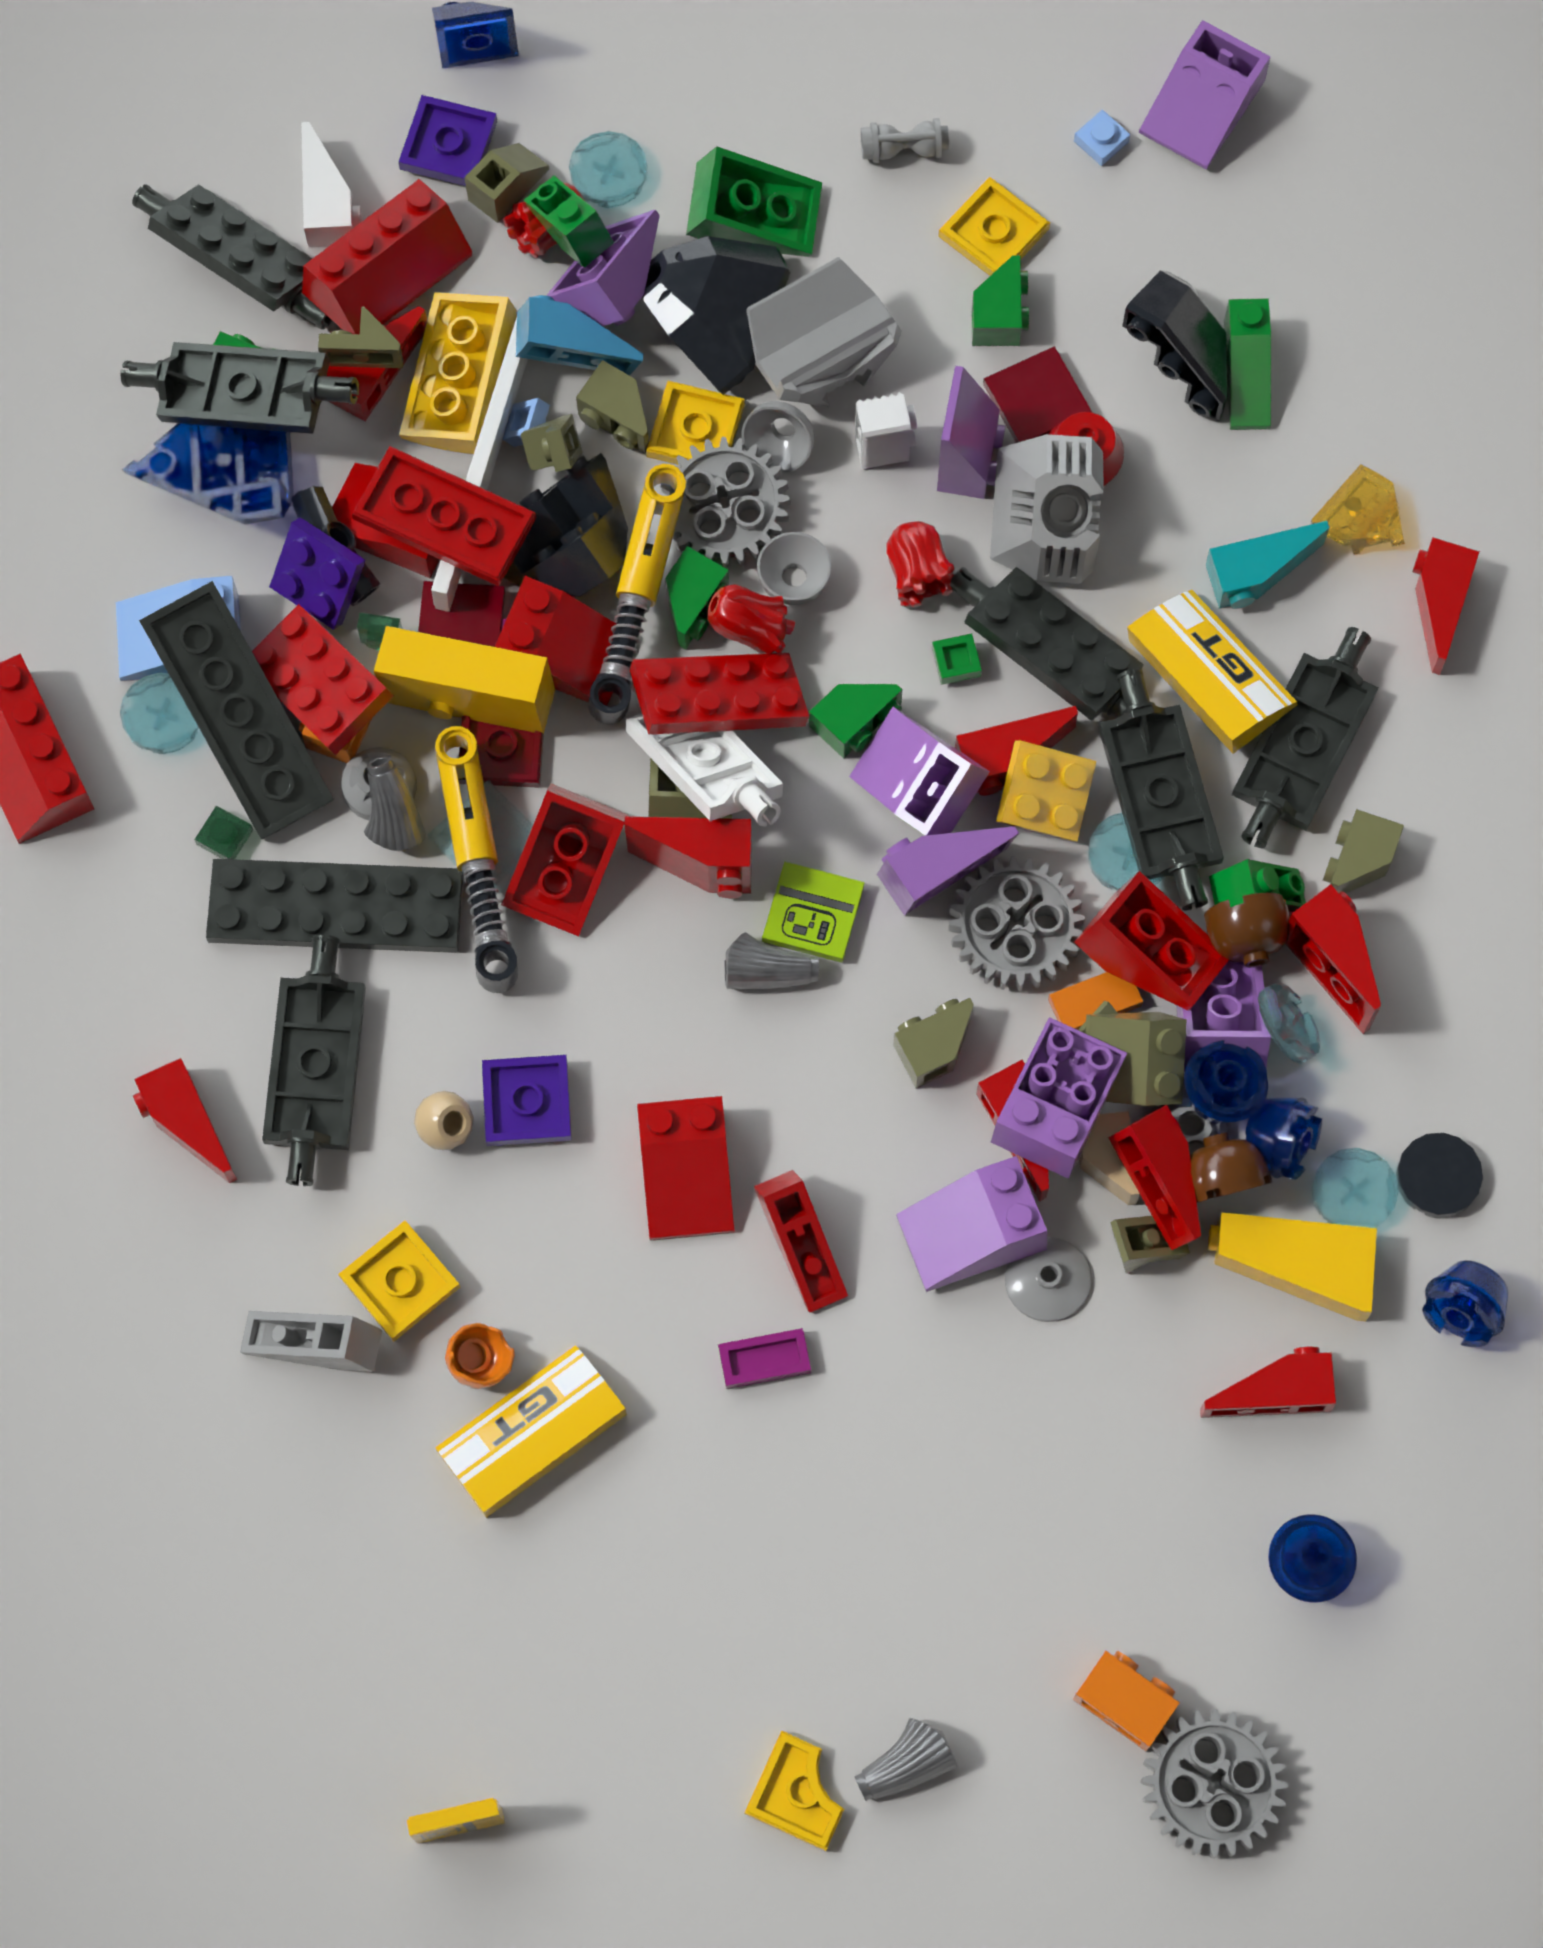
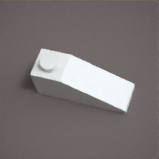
[301,122,362,247]

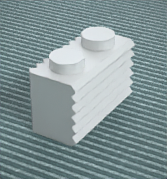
[855,392,917,469]

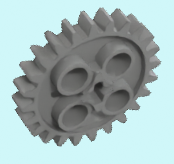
[660,437,791,569]
[948,856,1085,991]
[1141,1709,1288,1858]

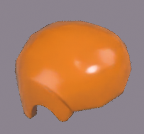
[445,1323,515,1389]

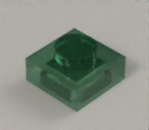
[357,612,403,650]
[194,806,253,859]

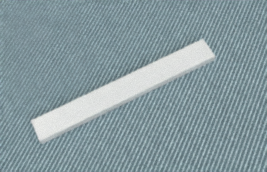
[431,318,528,612]

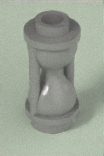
[861,118,949,163]

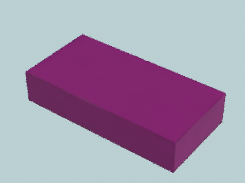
[718,1328,811,1389]

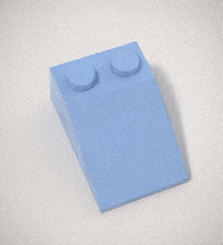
[116,576,241,681]

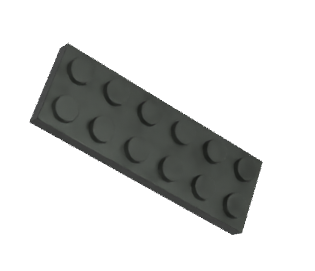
[139,581,334,840]
[206,859,463,953]

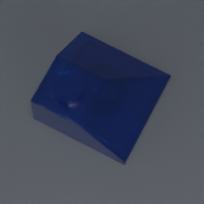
[432,1,519,69]

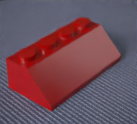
[302,179,473,334]
[0,653,95,844]

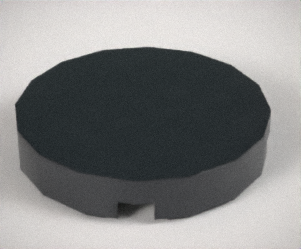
[1396,1133,1483,1218]

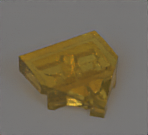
[1311,464,1405,555]

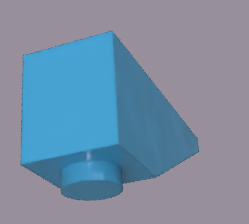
[516,295,643,376]

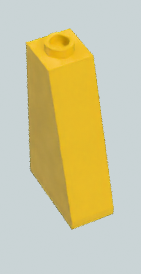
[1208,1212,1377,1322]

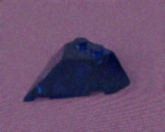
[122,423,294,525]

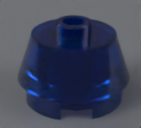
[1184,1040,1268,1124]
[1245,1097,1322,1180]
[1422,1260,1508,1347]
[1268,1514,1357,1603]

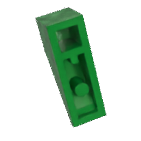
[1224,298,1271,430]

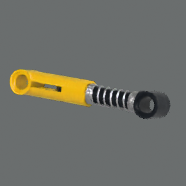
[588,464,686,724]
[435,726,518,993]

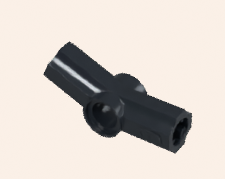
[291,486,381,607]

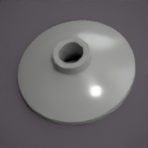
[1005,1237,1091,1322]

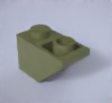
[464,143,549,223]
[576,360,649,454]
[1322,809,1404,893]
[893,998,974,1088]

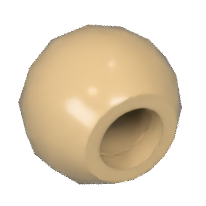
[414,1091,474,1150]

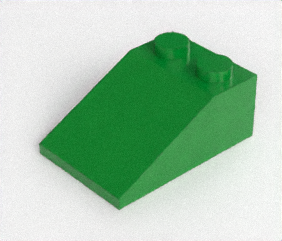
[686,146,822,257]

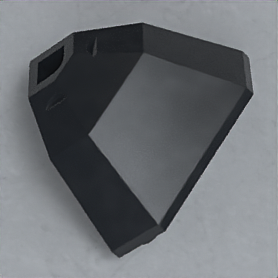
[642,236,791,395]
[1122,270,1227,422]
[504,453,628,596]

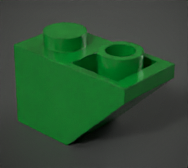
[524,175,614,268]
[971,255,1029,346]
[665,546,729,650]
[809,684,903,759]
[1209,859,1306,912]

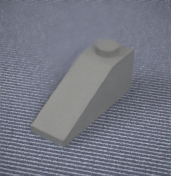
[240,1311,382,1372]

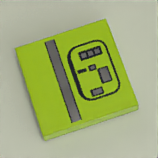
[762,861,865,963]

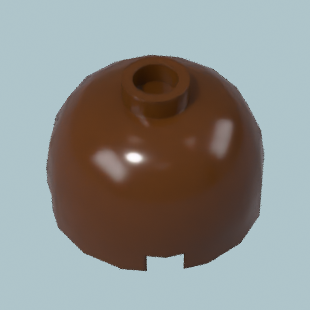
[1204,893,1290,968]
[1190,1132,1273,1202]

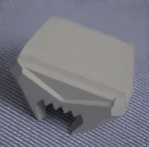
[747,257,902,406]
[990,435,1103,584]

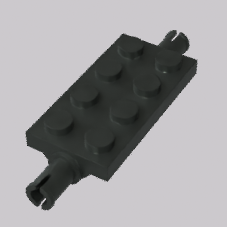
[132,184,332,330]
[120,342,359,434]
[949,567,1144,721]
[1232,627,1379,848]
[1098,668,1224,910]
[262,935,366,1187]

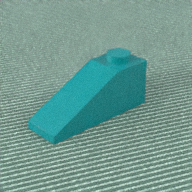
[1205,521,1329,609]

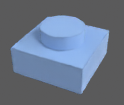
[1074,109,1130,167]
[502,398,550,447]

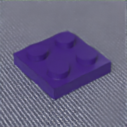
[398,95,498,186]
[269,517,366,630]
[482,1055,572,1146]

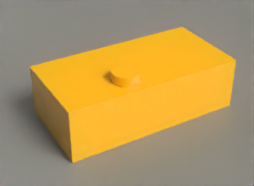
[374,626,556,734]

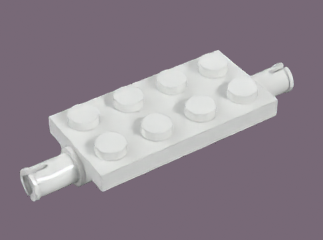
[626,680,783,827]

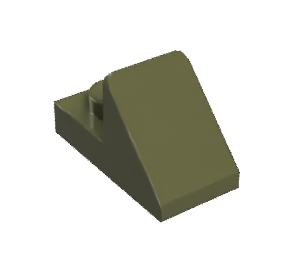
[318,307,404,368]
[521,414,582,472]
[1110,1216,1190,1273]

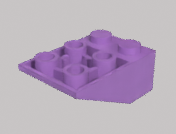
[1139,20,1271,170]
[849,707,990,836]
[990,1017,1127,1179]

